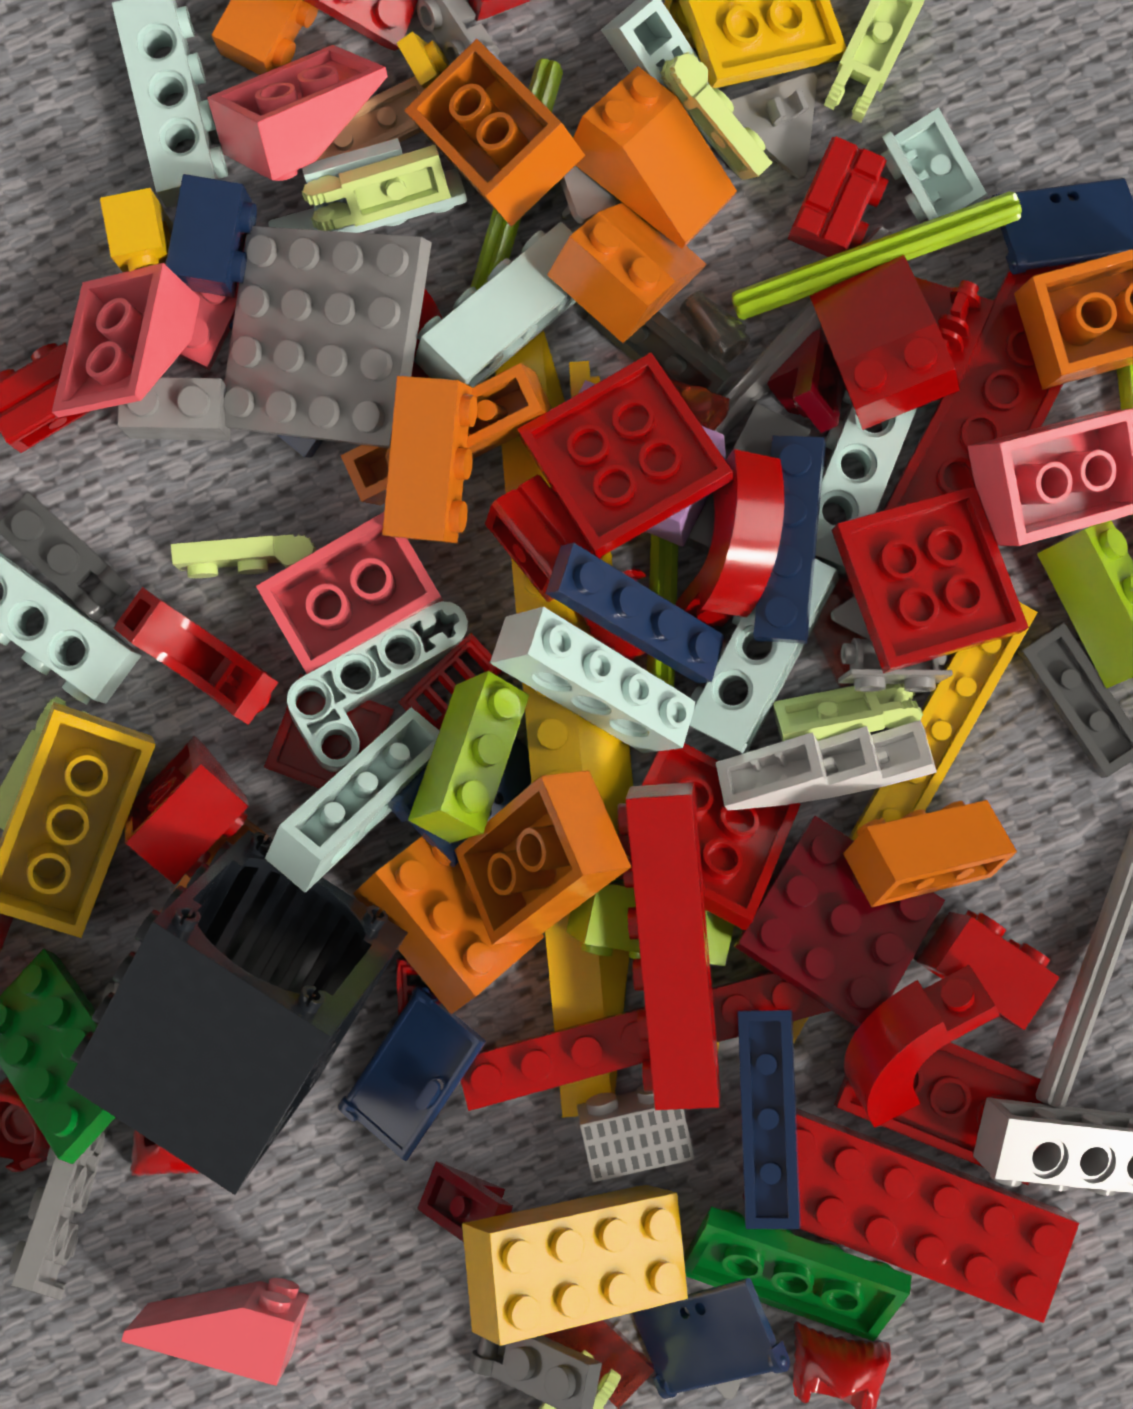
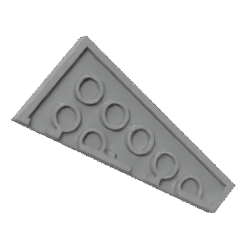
[9,982,119,1300]

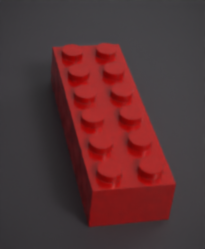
[742,1108,1080,1323]

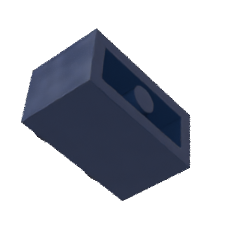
[166,174,257,298]

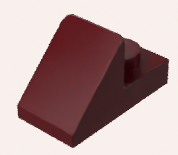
[767,328,844,433]
[417,1161,513,1242]

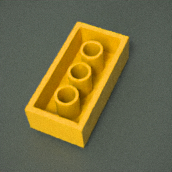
[0,702,156,938]
[462,1185,688,1346]

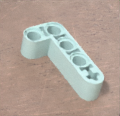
[287,601,468,773]

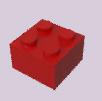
[916,910,1060,1030]

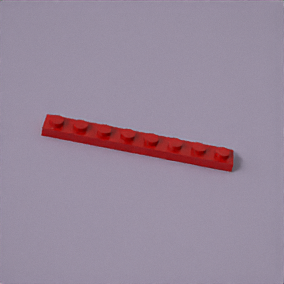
[461,971,832,1111]

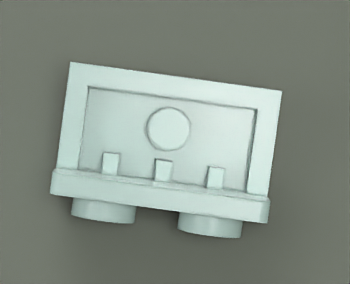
[881,108,989,223]

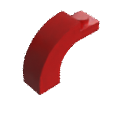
[676,449,784,627]
[113,587,279,725]
[844,965,1000,1128]

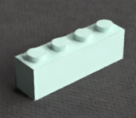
[414,222,576,388]

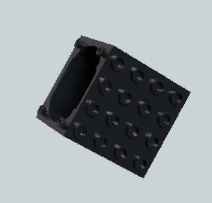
[67,830,408,1195]

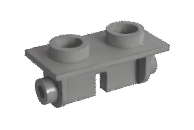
[416,0,501,65]
[838,638,953,692]

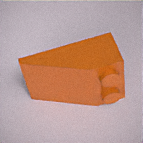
[573,66,737,249]
[547,203,706,343]

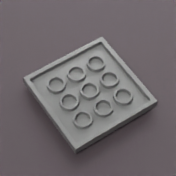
[224,226,432,448]

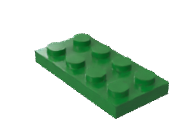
[0,948,116,1164]
[684,1206,912,1342]

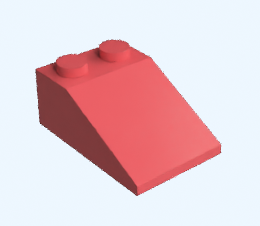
[207,45,388,181]
[52,263,200,418]
[121,1278,309,1386]

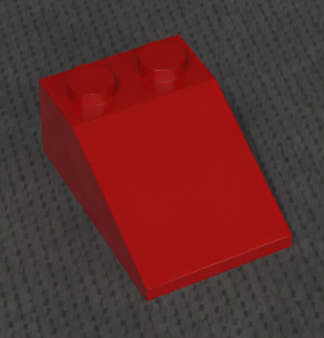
[809,255,960,430]
[125,736,249,885]

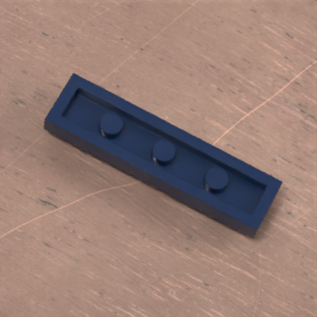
[753,435,826,644]
[545,543,725,684]
[738,1010,801,1229]

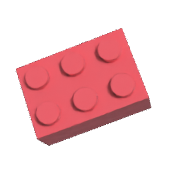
[968,408,1133,546]
[256,512,443,674]

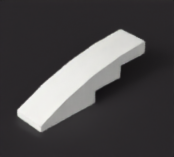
[716,720,937,810]

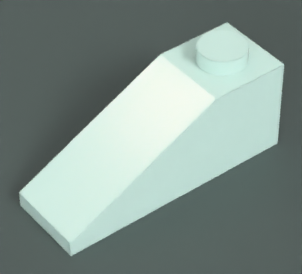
[601,0,718,147]

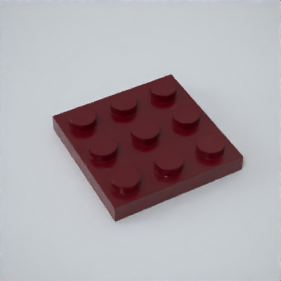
[734,816,945,1028]

